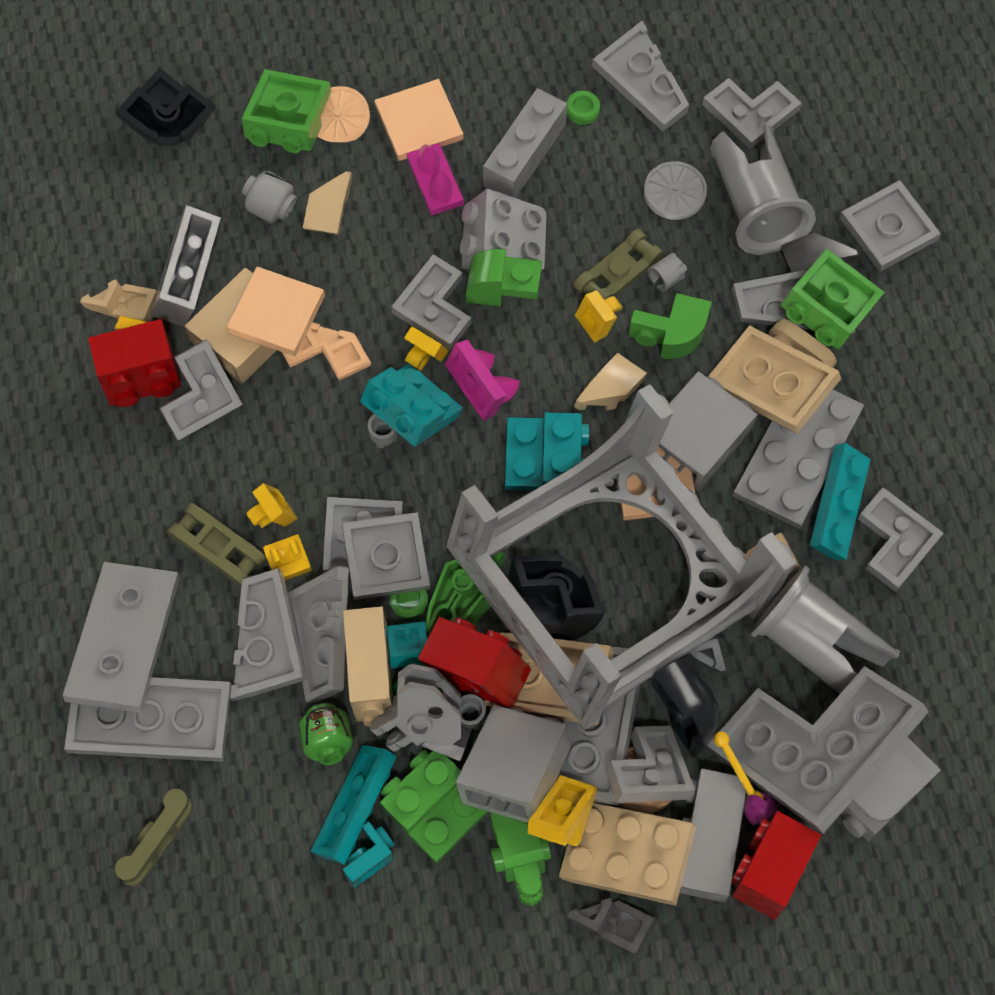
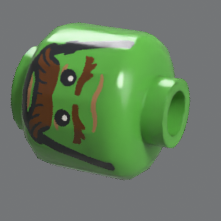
[299,703,354,765]

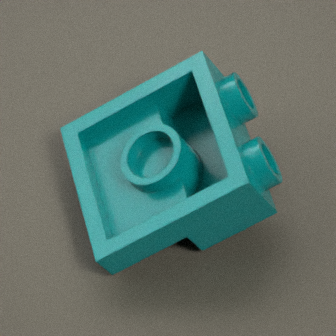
[360,364,463,447]
[505,412,589,491]

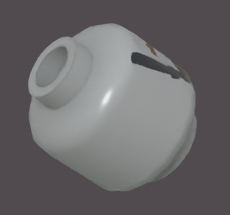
[242,171,297,224]

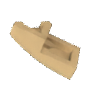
[303,171,353,235]
[80,279,157,322]
[574,353,647,410]

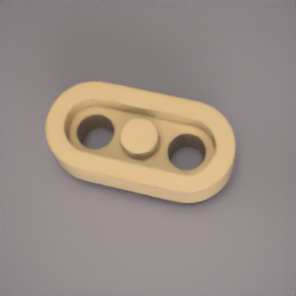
[769,319,837,368]

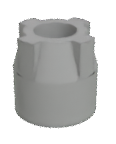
[647,253,687,292]
[368,414,398,448]
[461,694,486,731]

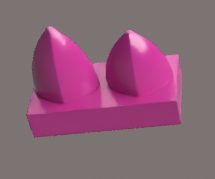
[406,143,464,216]
[445,339,520,421]

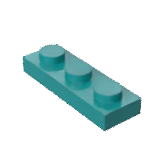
[810,443,871,561]
[310,745,397,865]

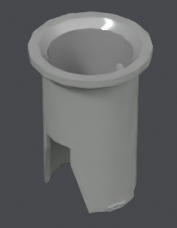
[710,122,816,255]
[749,565,900,695]

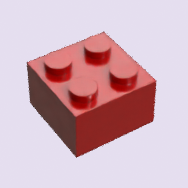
[88,319,182,407]
[418,617,532,709]
[731,811,822,920]

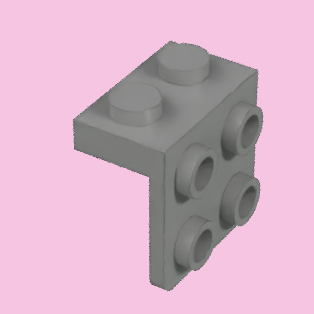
[460,189,546,270]

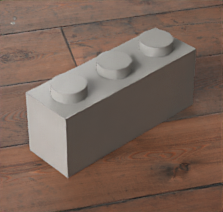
[483,88,567,198]
[150,205,221,327]
[680,769,746,903]

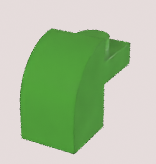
[466,249,542,307]
[629,293,712,359]

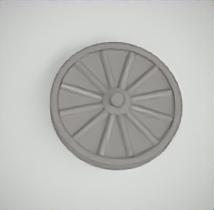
[644,161,707,220]

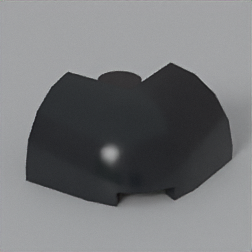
[116,68,216,146]
[509,554,604,641]
[651,657,719,758]

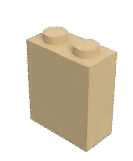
[184,267,276,384]
[343,606,394,726]

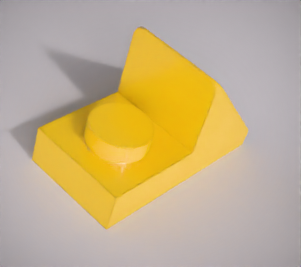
[528,775,597,846]

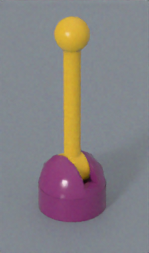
[714,732,779,826]

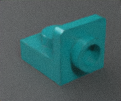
[387,622,427,668]
[343,821,395,889]

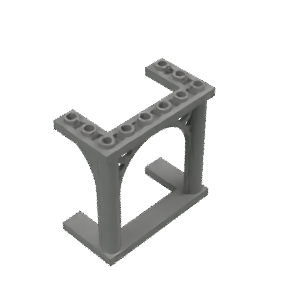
[446,384,797,730]

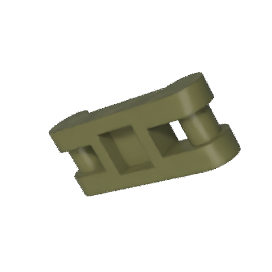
[573,228,665,300]
[167,503,266,587]
[115,789,192,887]

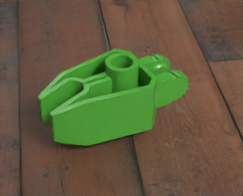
[426,552,505,635]
[490,812,551,907]

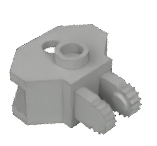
[370,664,461,752]

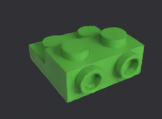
[242,69,331,153]
[780,249,885,350]
[380,749,489,864]

